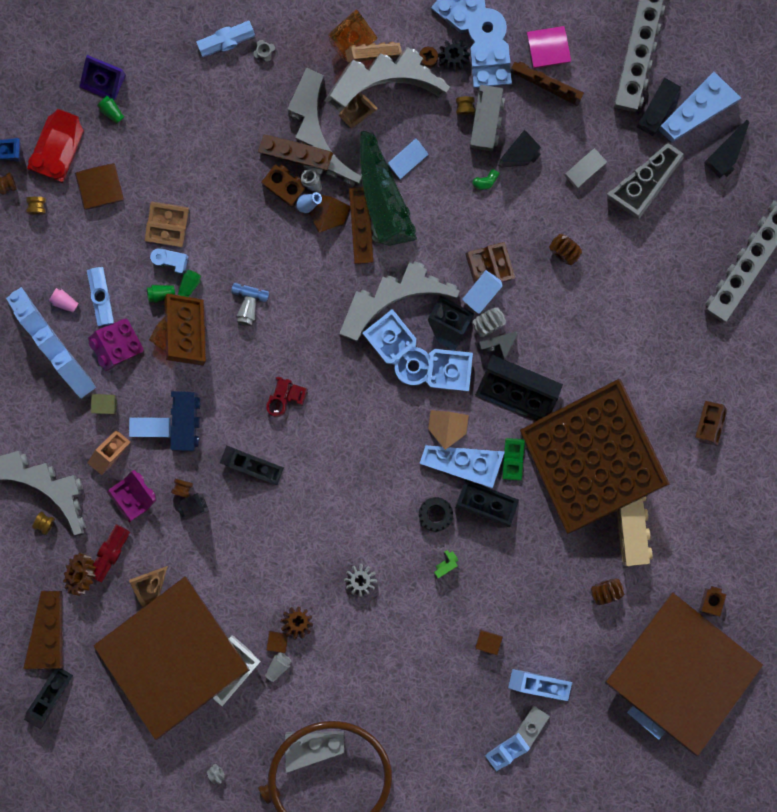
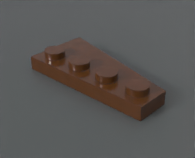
[510,62,584,106]
[23,591,63,669]

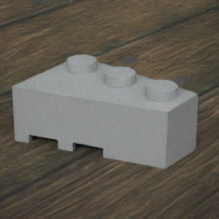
[470,85,505,151]
[285,731,344,773]

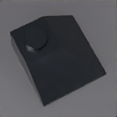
[498,130,541,168]
[428,296,474,351]

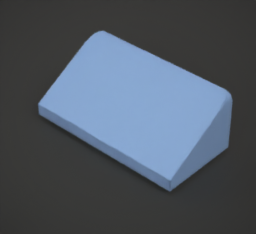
[388,139,429,179]
[462,270,502,314]

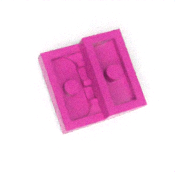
[527,26,571,69]

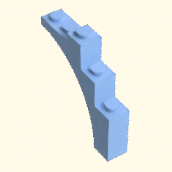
[6,287,96,398]

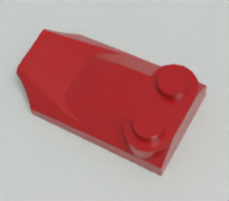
[27,109,84,183]

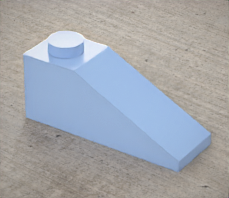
[508,669,572,701]

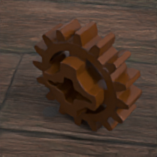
[63,553,96,596]

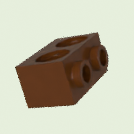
[261,164,306,208]
[695,401,727,446]

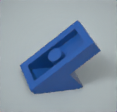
[0,138,21,162]

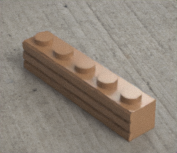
[345,41,402,62]

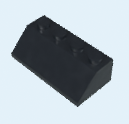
[475,354,563,421]

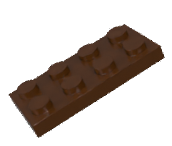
[165,294,206,366]

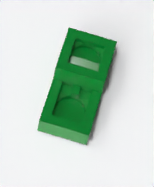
[502,438,525,480]

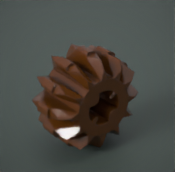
[549,234,582,265]
[591,578,625,605]
[280,606,313,640]

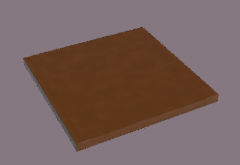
[520,379,670,534]
[93,576,250,740]
[605,592,763,756]

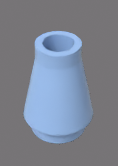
[296,192,322,213]

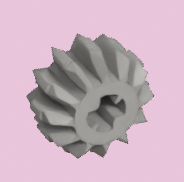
[473,308,506,337]
[344,564,377,597]

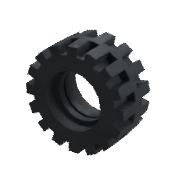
[419,497,453,532]

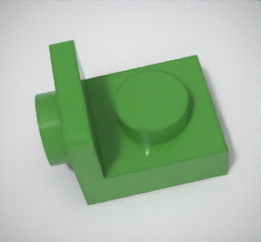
[434,550,459,578]

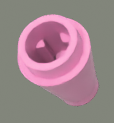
[49,288,79,313]

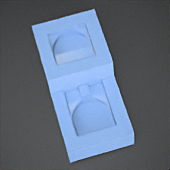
[129,418,171,437]
[485,733,530,771]

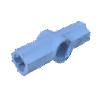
[196,21,256,57]
[87,267,114,327]

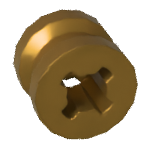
[456,96,475,115]
[26,197,46,214]
[32,511,55,535]

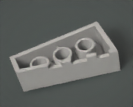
[607,143,684,220]

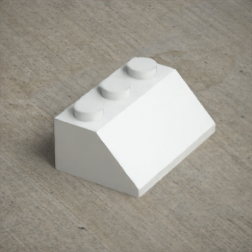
[213,635,261,706]

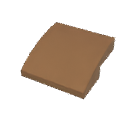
[145,201,189,247]

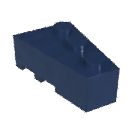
[171,391,201,451]

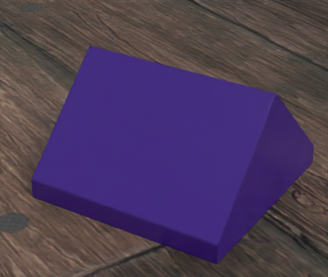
[79,55,126,101]

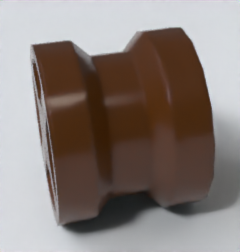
[419,46,438,68]
[0,173,17,195]
[171,478,193,498]
[258,784,281,804]

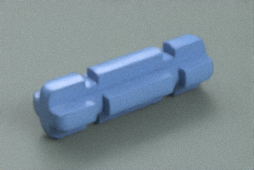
[231,283,269,302]

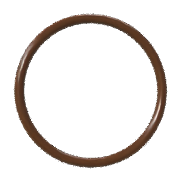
[268,721,392,812]

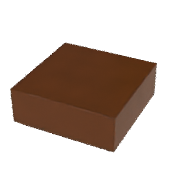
[266,631,288,653]

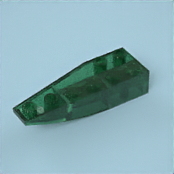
[360,131,417,246]

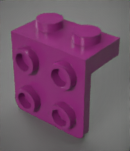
[88,318,144,372]
[107,470,156,523]

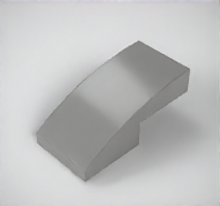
[564,148,607,189]

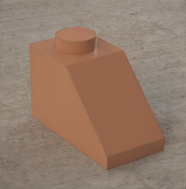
[87,430,131,475]

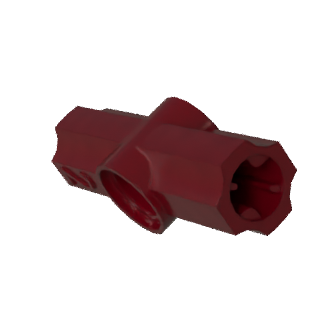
[92,524,131,583]

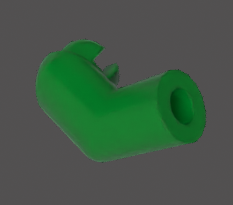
[472,169,500,190]

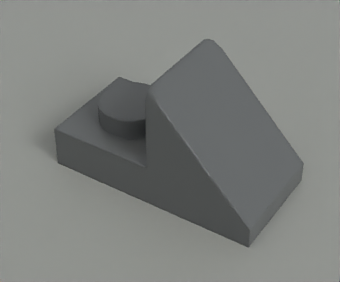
[479,331,517,359]

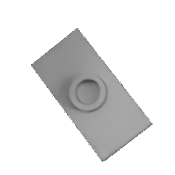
[514,705,550,747]

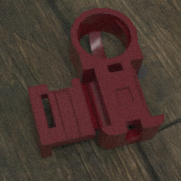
[266,377,308,417]

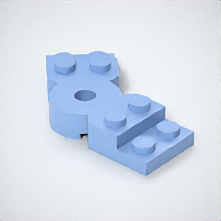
[431,0,512,88]
[362,309,473,392]

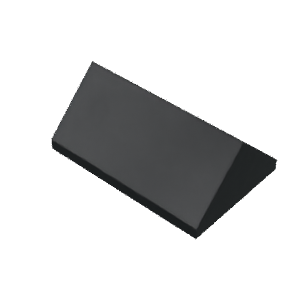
[455,479,519,528]

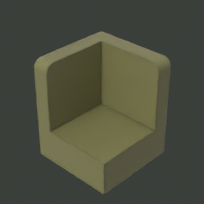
[91,394,117,415]

